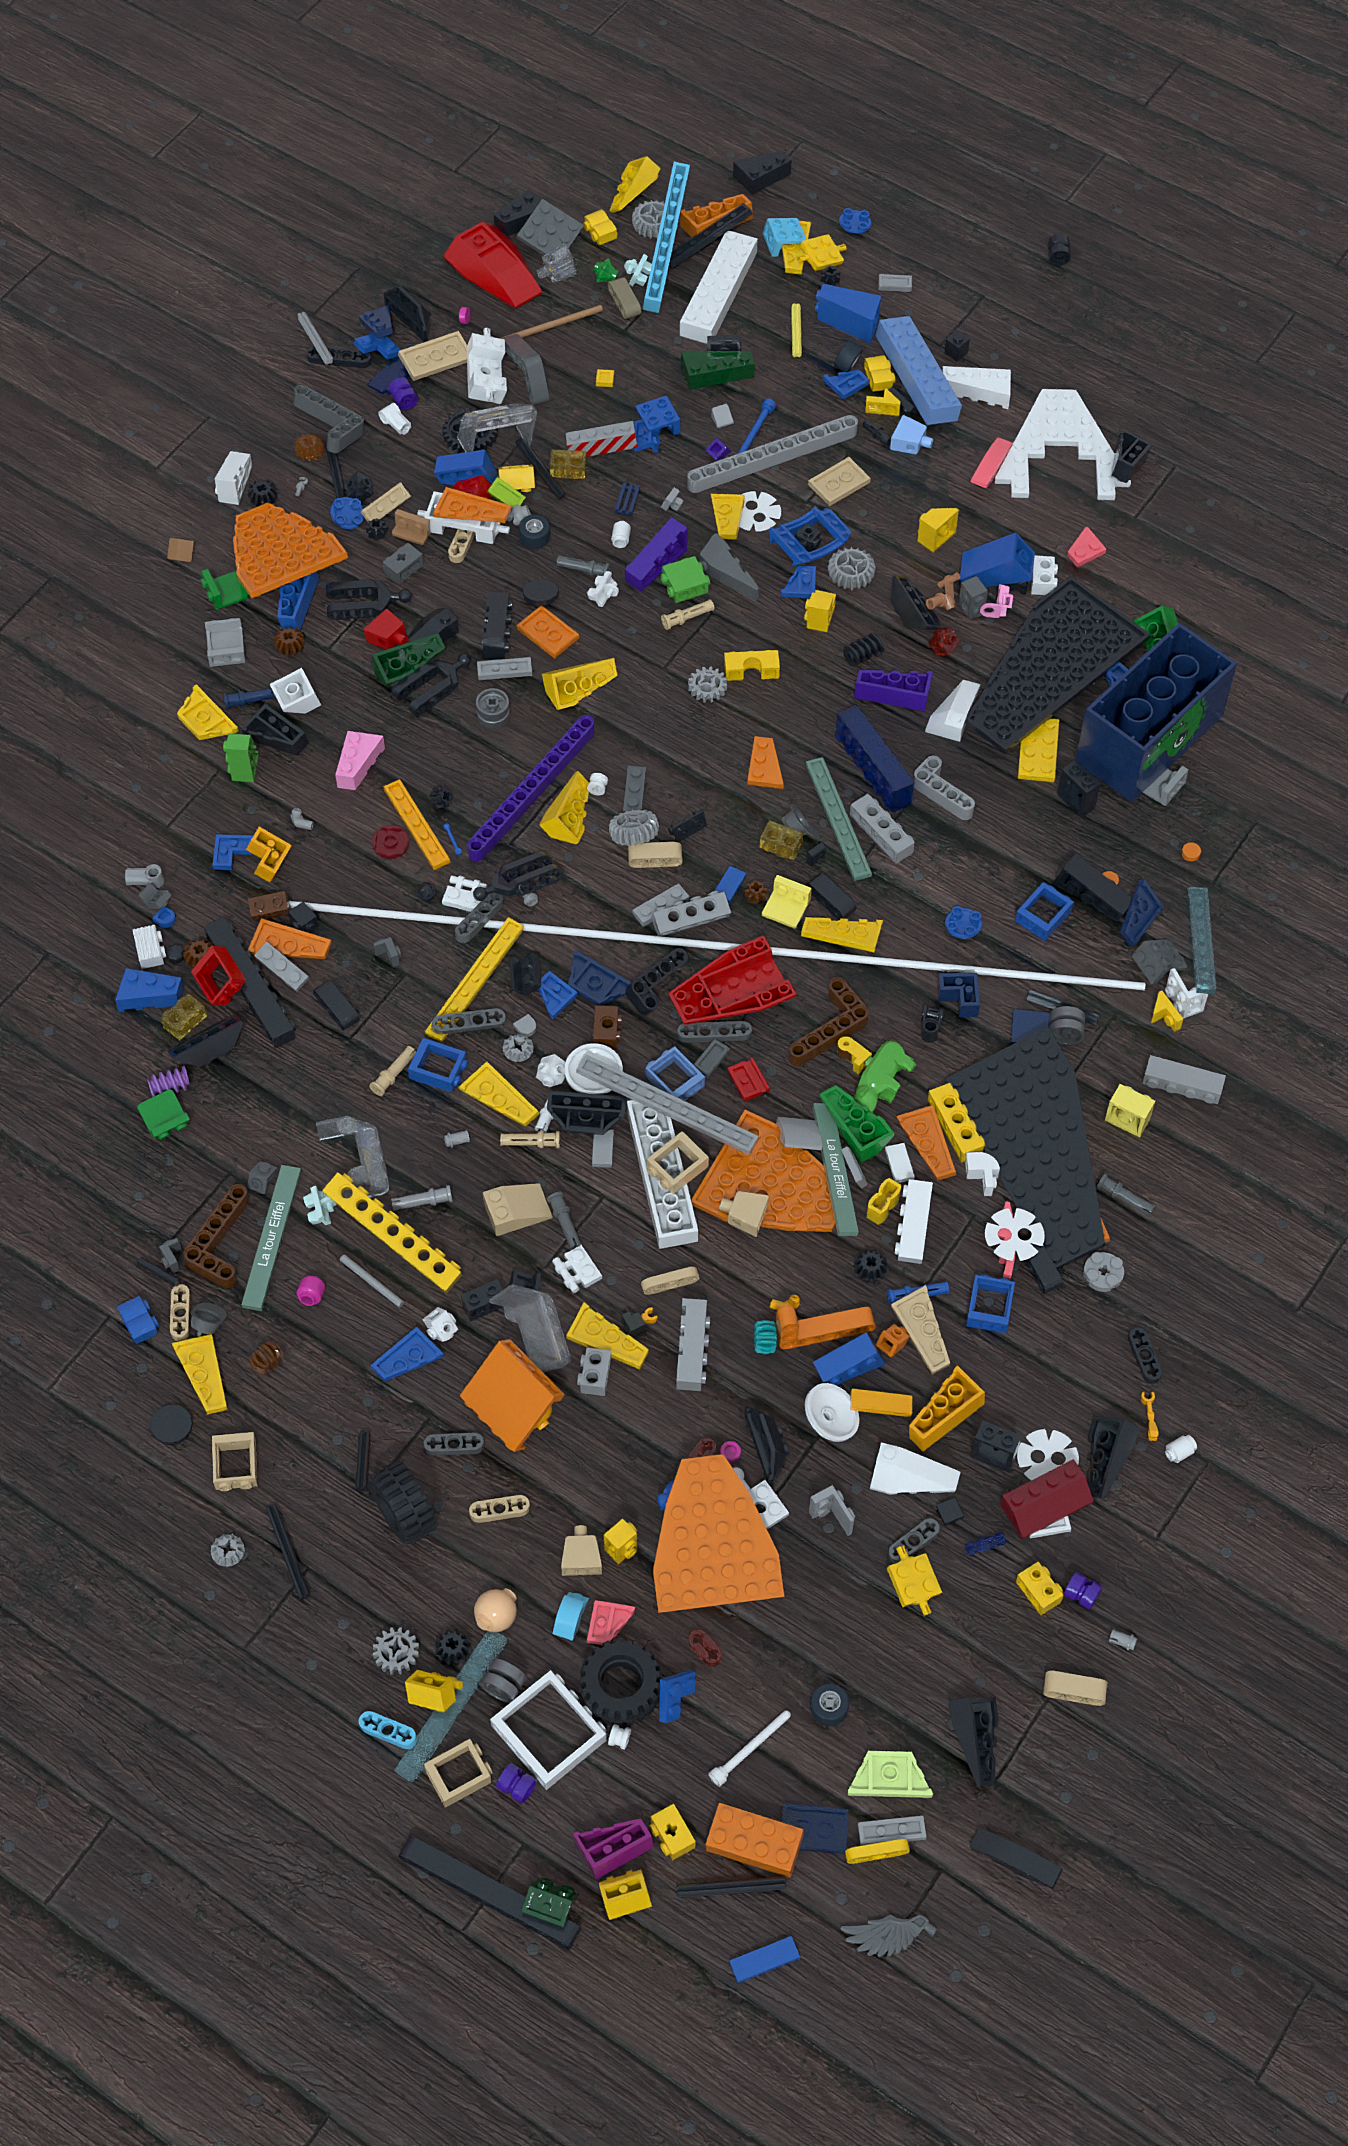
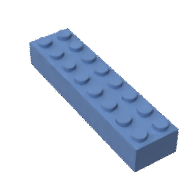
[875,316,962,425]

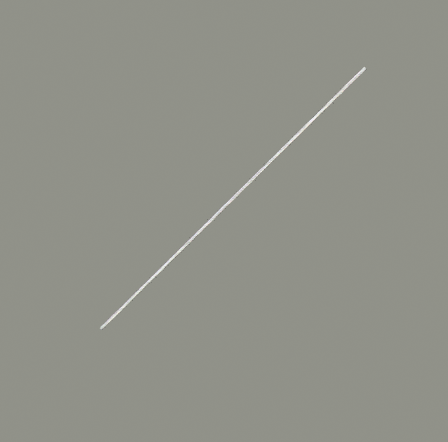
[289,901,1145,990]

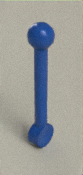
[443,823,462,856]

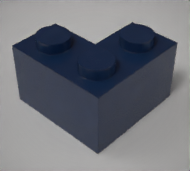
[937,973,980,1018]

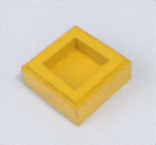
[596,369,614,387]

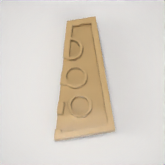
[891,1285,950,1375]

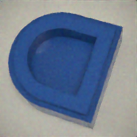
[152,906,176,928]

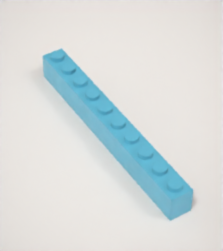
[643,162,690,313]

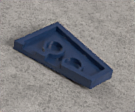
[359,305,393,339]
[1120,879,1164,945]

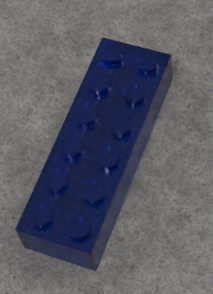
[835,705,914,813]

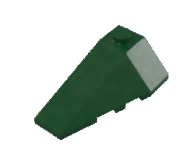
[371,633,445,685]

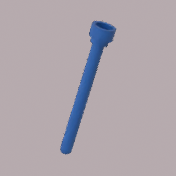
[738,398,776,454]

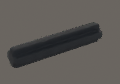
[355,1431,371,1491]

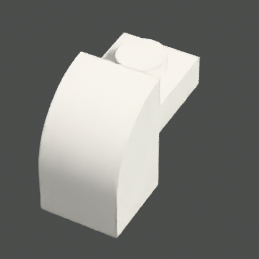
[965,1152,1000,1196]

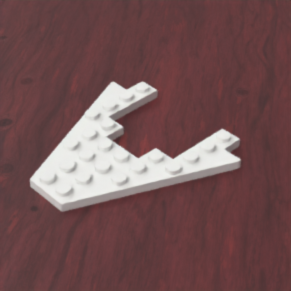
[995,389,1131,500]

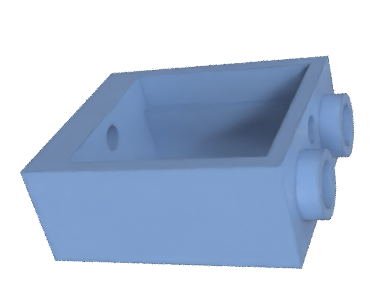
[645,1046,705,1101]

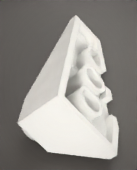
[925,680,980,742]

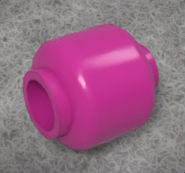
[296,1276,325,1306]

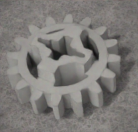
[688,666,727,702]
[373,1627,419,1675]

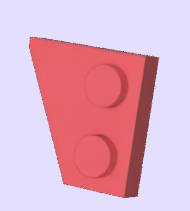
[1067,527,1107,567]
[587,1600,635,1646]

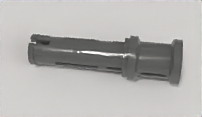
[557,555,611,576]
[1096,1173,1155,1216]
[547,1192,582,1250]

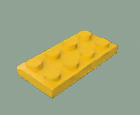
[1018,719,1059,782]

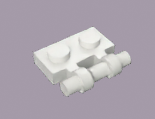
[442,876,488,912]
[552,1245,602,1293]

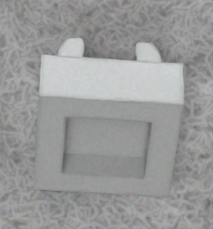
[661,487,683,511]

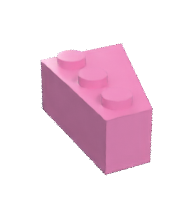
[336,731,385,790]

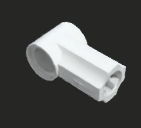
[378,403,411,435]

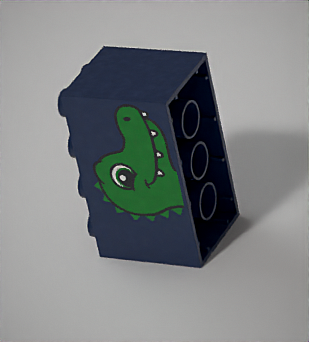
[1076,623,1237,802]

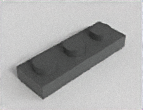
[623,766,646,813]

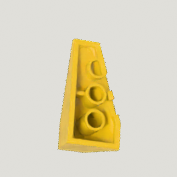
[610,156,661,213]
[542,658,617,710]
[539,771,589,844]

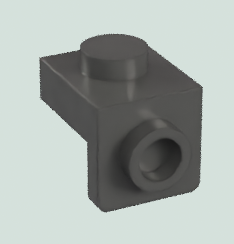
[138,883,172,909]
[373,937,401,967]
[247,1161,277,1194]
[159,1238,181,1274]

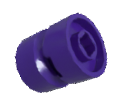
[388,377,418,410]
[1063,1571,1103,1610]
[496,1763,537,1804]

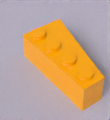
[909,1365,985,1451]

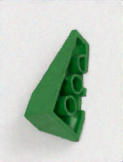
[1134,605,1178,651]
[819,1085,894,1163]

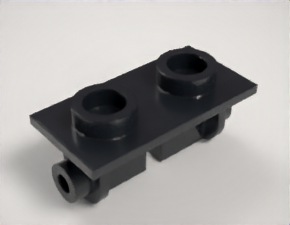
[668,810,707,842]

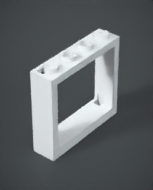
[490,1670,607,1790]

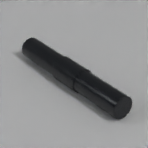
[137,1257,181,1286]

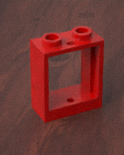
[191,945,246,1006]

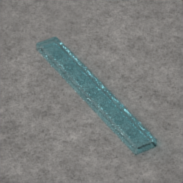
[1188,887,1216,994]
[394,1631,508,1783]

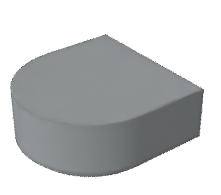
[513,1014,536,1037]

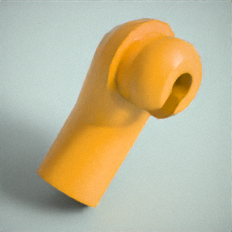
[770,1295,800,1310]

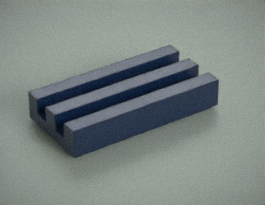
[615,483,640,516]

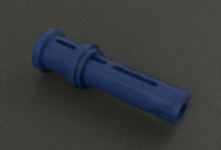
[223,688,276,710]

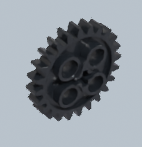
[442,407,498,453]

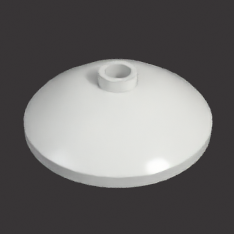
[565,1044,623,1095]
[805,1383,859,1442]

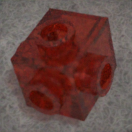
[928,627,961,657]

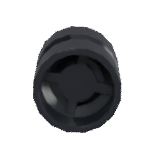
[1048,234,1071,266]

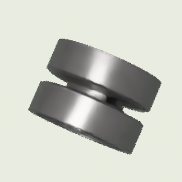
[476,688,510,728]
[1049,1006,1085,1045]
[479,1658,526,1703]

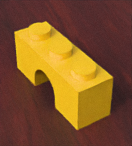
[724,650,780,681]

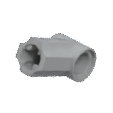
[125,864,165,888]

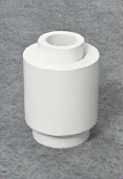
[611,521,631,548]
[1165,1435,1197,1463]

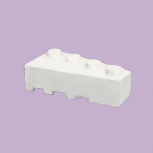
[895,1179,933,1264]

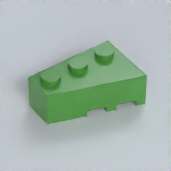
[223,734,259,782]

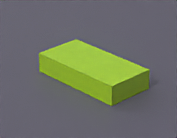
[487,477,526,510]

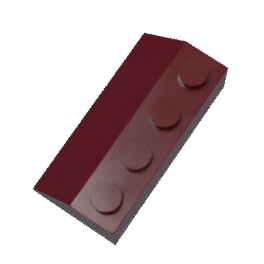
[1000,1459,1094,1539]

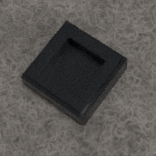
[807,842,826,866]
[936,1498,964,1526]

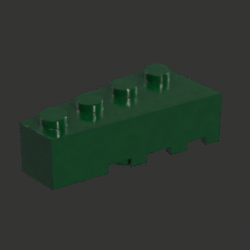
[681,351,755,390]

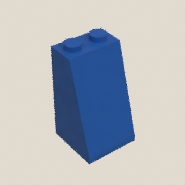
[815,284,881,343]
[960,532,1035,587]

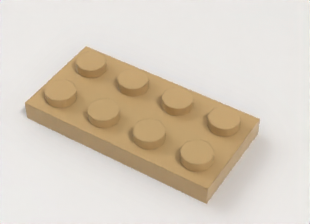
[398,331,467,381]

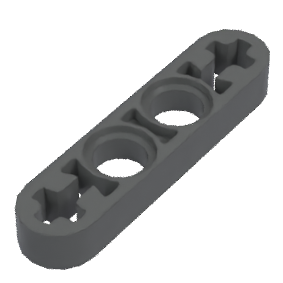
[455,892,503,943]
[431,1008,506,1035]
[677,1021,752,1043]

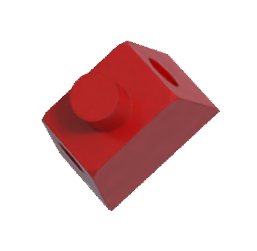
[363,609,408,649]

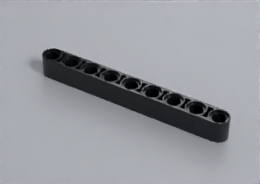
[398,1836,581,1950]

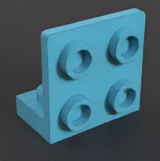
[762,218,806,257]

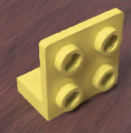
[762,875,811,928]

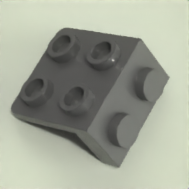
[1132,939,1187,984]

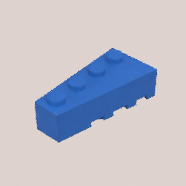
[278,571,319,632]

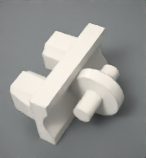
[587,571,619,607]

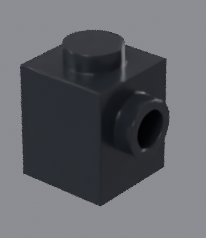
[944,330,970,362]
[288,901,318,933]

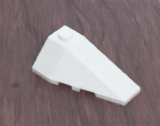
[870,1442,960,1494]

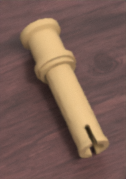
[661,599,714,630]
[369,1046,416,1096]
[500,1131,560,1148]

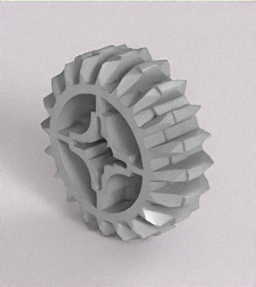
[632,199,665,239]
[828,546,875,590]
[609,809,659,846]

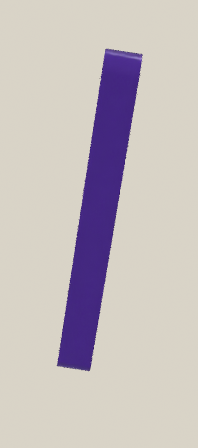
[468,715,594,862]

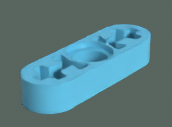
[359,1711,418,1749]

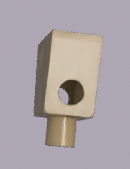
[719,1191,769,1237]
[561,1525,602,1576]

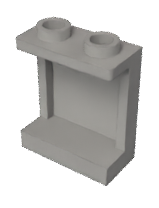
[205,618,246,667]

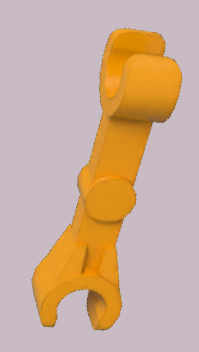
[1140,1392,1158,1441]

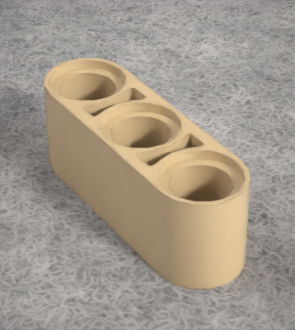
[628,842,682,868]
[1043,1671,1108,1706]

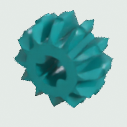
[754,1320,777,1354]

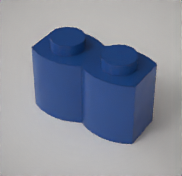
[117,1296,159,1344]

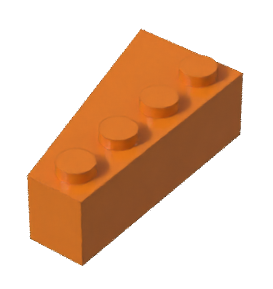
[680,194,753,238]

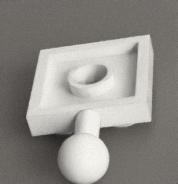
[733,1467,789,1529]

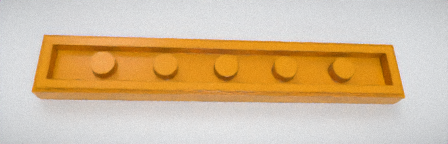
[383,779,450,870]

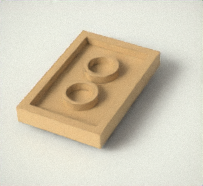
[808,457,870,506]

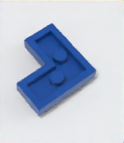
[354,334,401,359]
[213,835,253,870]
[659,1670,696,1723]

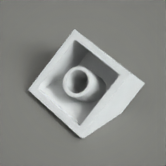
[270,668,321,713]

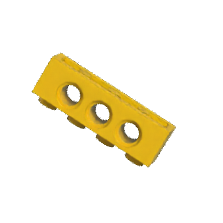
[928,1083,985,1163]

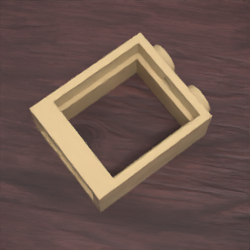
[646,1132,709,1194]
[212,1432,257,1491]
[424,1739,493,1808]

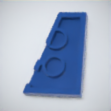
[371,1327,444,1382]

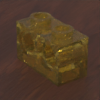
[550,450,586,479]
[760,820,803,860]
[161,993,207,1041]

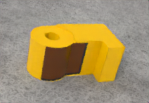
[837,1037,872,1075]

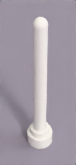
[708,1711,791,1787]

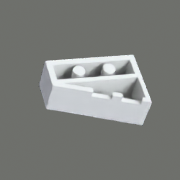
[215,451,252,505]

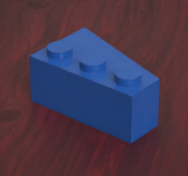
[813,1333,886,1386]

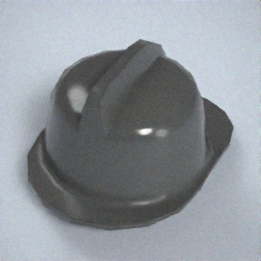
[782,803,819,840]
[191,1302,227,1337]

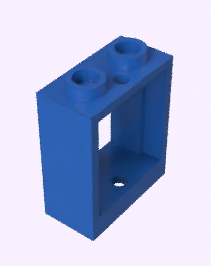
[1015,882,1074,941]
[408,1038,469,1093]
[966,1275,1015,1334]

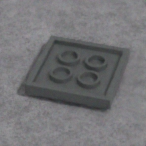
[516,199,584,263]

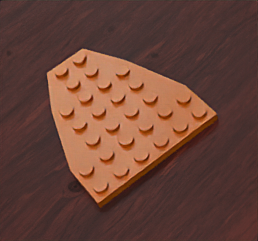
[233,503,348,598]
[691,1110,836,1232]
[653,1454,784,1613]

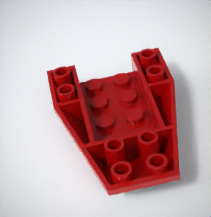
[444,222,542,309]
[668,935,797,1025]

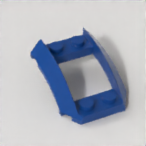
[769,506,852,566]

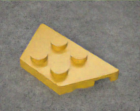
[177,684,239,740]

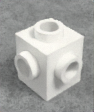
[536,1054,565,1087]
[422,1307,458,1342]

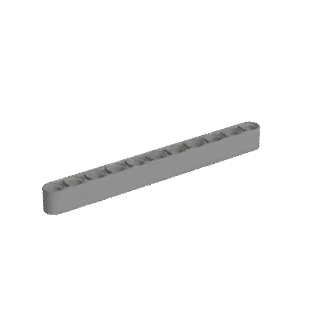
[687,415,858,493]

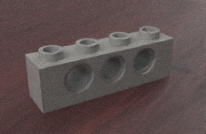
[850,794,915,864]
[651,891,731,936]

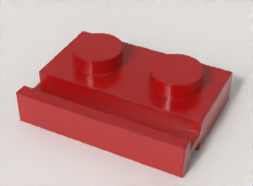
[727,1058,770,1102]

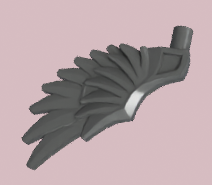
[840,1914,938,1958]

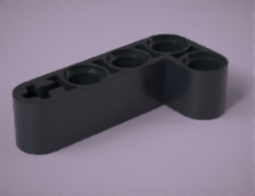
[625,948,688,1015]

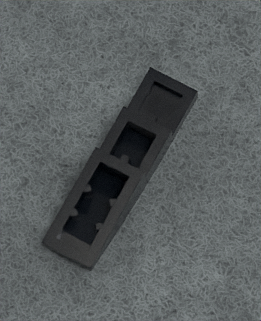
[970,1827,1063,1889]

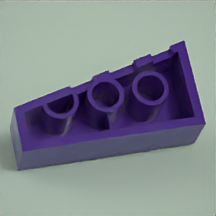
[625,517,688,592]
[854,670,933,711]

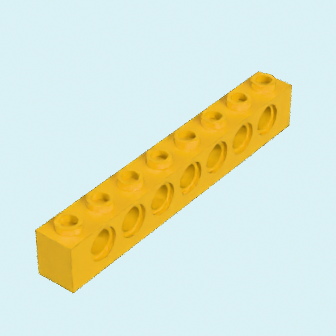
[322,1172,462,1293]

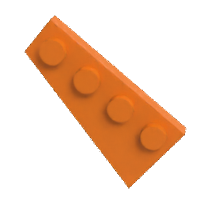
[433,487,511,523]
[248,918,332,959]
[896,1105,956,1181]

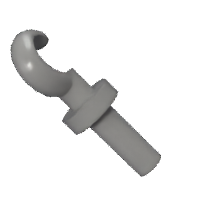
[295,477,308,496]

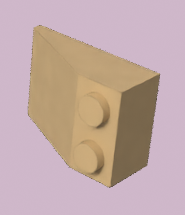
[483,1183,553,1236]

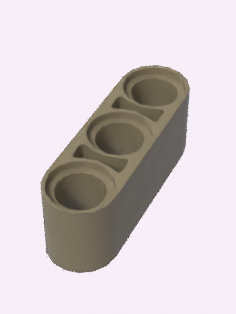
[608,277,641,319]

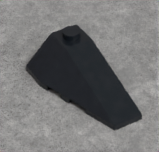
[407,608,459,643]
[949,1697,998,1786]

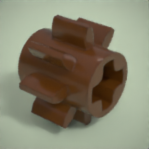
[744,880,768,904]

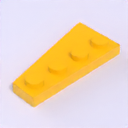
[566,1302,649,1369]

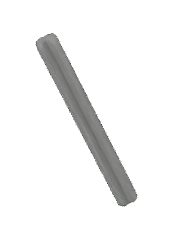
[298,312,333,365]

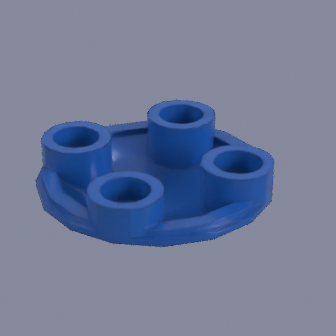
[839,208,871,234]
[330,497,364,529]
[945,906,982,939]

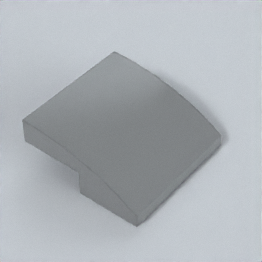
[776,1117,823,1150]

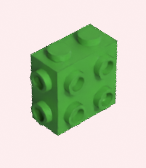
[660,556,710,603]

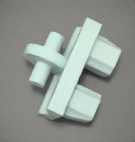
[624,254,652,287]
[303,1186,337,1225]

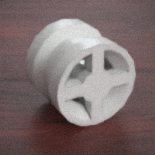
[587,773,608,795]
[608,1724,631,1750]

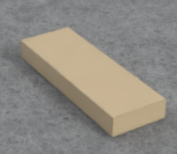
[361,482,411,523]

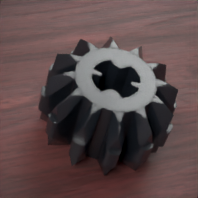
[247,479,278,507]
[854,1249,888,1283]
[435,1628,471,1666]

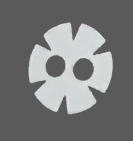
[739,491,781,532]
[985,1208,1044,1261]
[1017,1429,1079,1480]

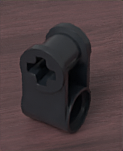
[921,1005,944,1043]

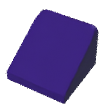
[706,437,731,461]

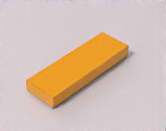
[850,1389,912,1417]

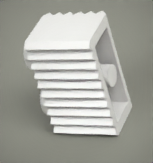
[133,925,166,969]

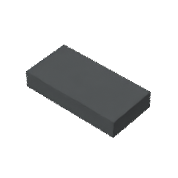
[694,1039,730,1079]

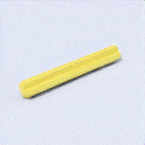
[791,303,802,357]

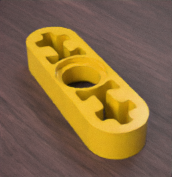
[845,1839,910,1864]

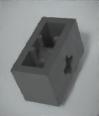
[383,543,424,585]

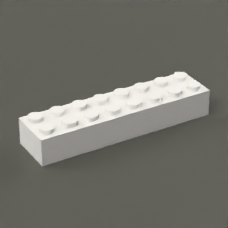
[680,231,758,343]
[627,1100,698,1249]

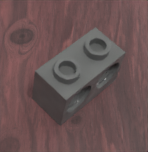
[958,576,988,619]

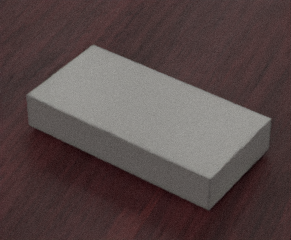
[878,274,912,292]
[592,1130,614,1168]
[841,1147,868,1188]

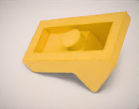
[865,388,900,416]
[1151,991,1183,1032]

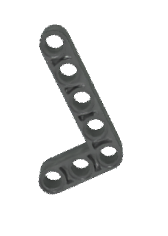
[501,334,550,406]
[293,385,364,453]

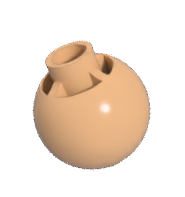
[474,1588,517,1632]

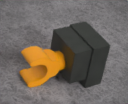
[621,1308,657,1338]

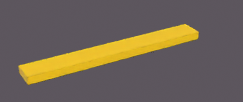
[425,917,524,1043]

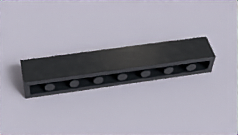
[204,917,296,1048]

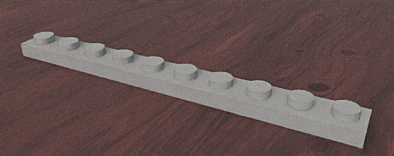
[576,1055,759,1155]

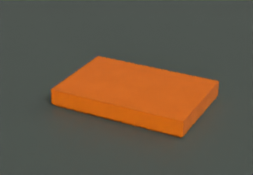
[516,606,579,659]

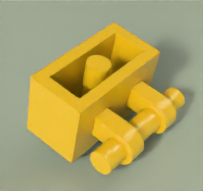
[405,1670,463,1712]
[599,1869,652,1920]

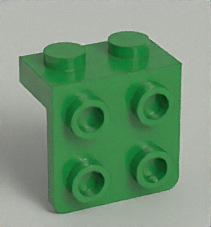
[200,569,248,610]
[137,1089,190,1140]

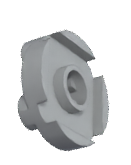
[1083,1252,1124,1292]

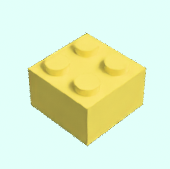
[1105,1084,1155,1137]

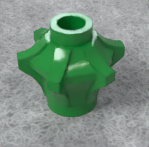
[593,258,619,283]

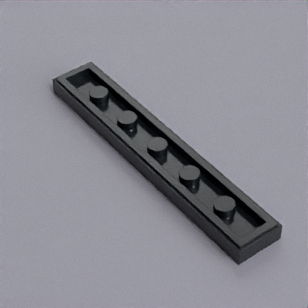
[669,203,753,269]

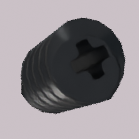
[843,633,884,667]

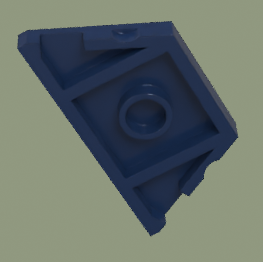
[568,950,636,1006]

